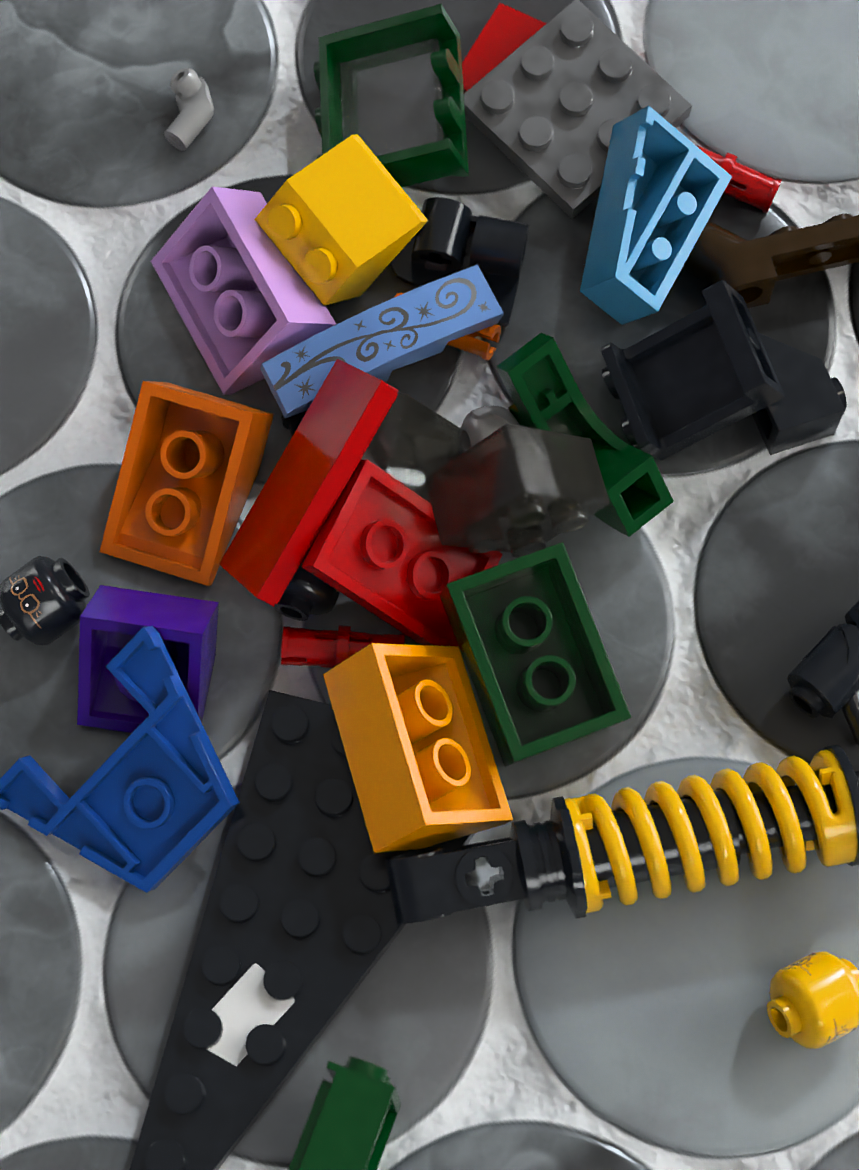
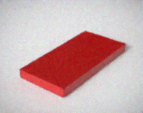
[219,359,399,607]

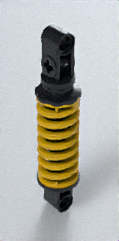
[385,745,859,924]

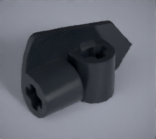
[390,197,529,327]

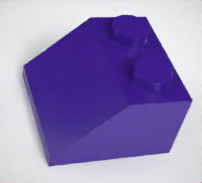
[77,585,219,733]

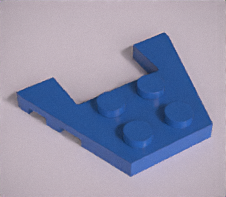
[0,626,240,893]

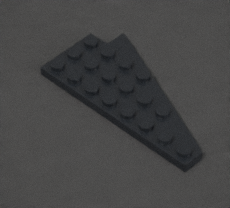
[130,690,476,1170]

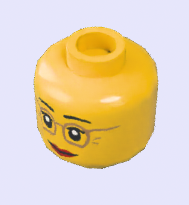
[767,951,859,1049]

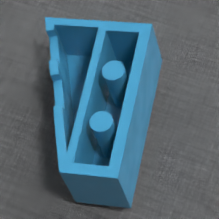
[580,105,732,325]

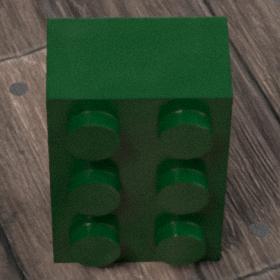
[440,542,632,767]

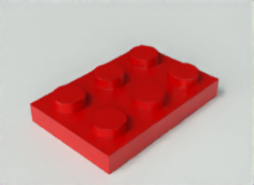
[302,459,503,647]

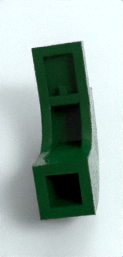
[496,333,674,537]

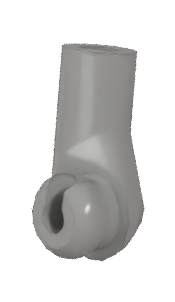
[164,68,214,151]

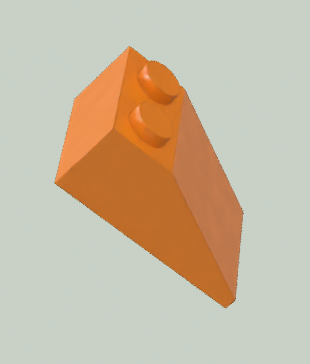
[99,381,274,586]

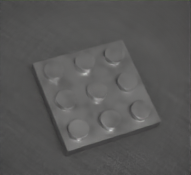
[464,0,692,219]

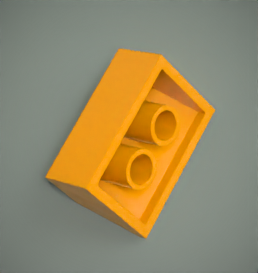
[323,643,513,853]

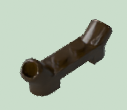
[684,214,859,308]

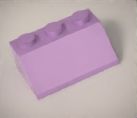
[151,186,336,394]

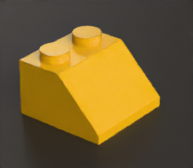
[255,134,428,306]

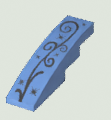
[260,264,504,418]

